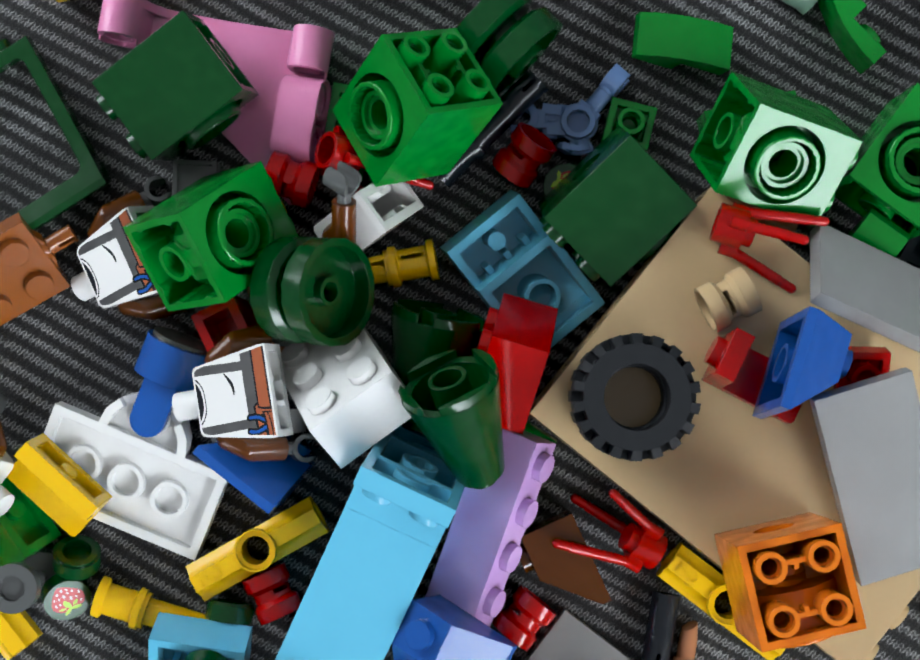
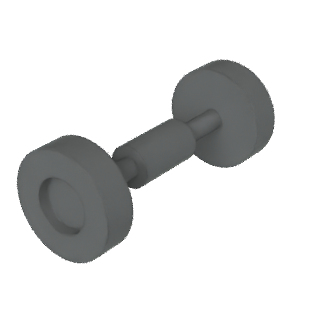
[0,550,56,614]

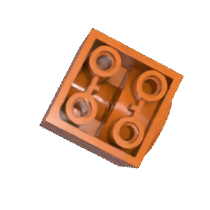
[714,512,867,653]

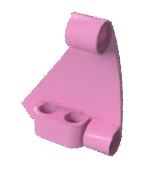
[97,0,335,205]

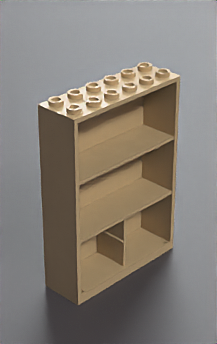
[529,187,920,660]

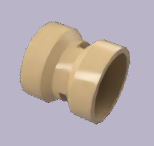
[694,267,762,333]

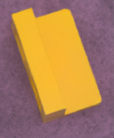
[7,433,113,537]

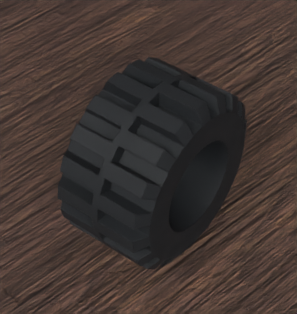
[568,333,701,461]

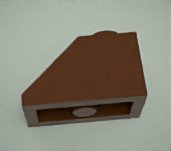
[520,510,612,604]

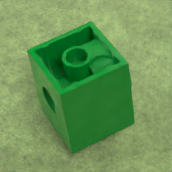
[332,28,503,187]
[689,71,863,227]
[835,82,920,239]
[123,161,298,312]

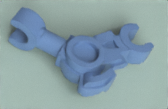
[511,63,631,156]

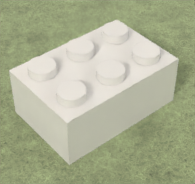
[281,327,411,469]

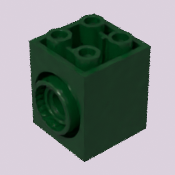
[92,10,259,161]
[538,126,697,286]

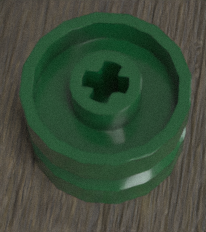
[457,0,563,95]
[250,236,375,347]

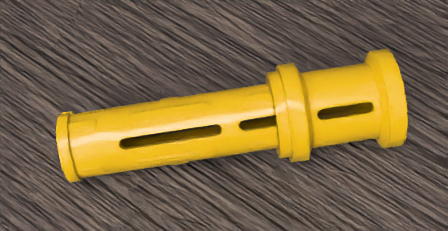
[368,239,440,288]
[90,576,209,630]

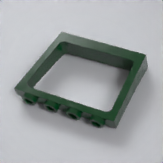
[0,36,112,231]

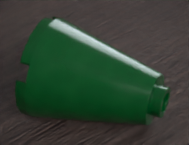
[391,299,485,432]
[398,349,505,489]

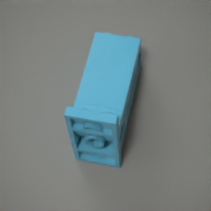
[275,426,465,660]

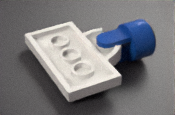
[44,327,229,561]

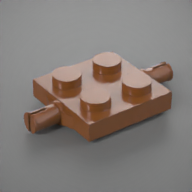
[0,212,79,326]

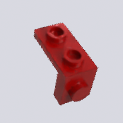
[702,328,803,424]

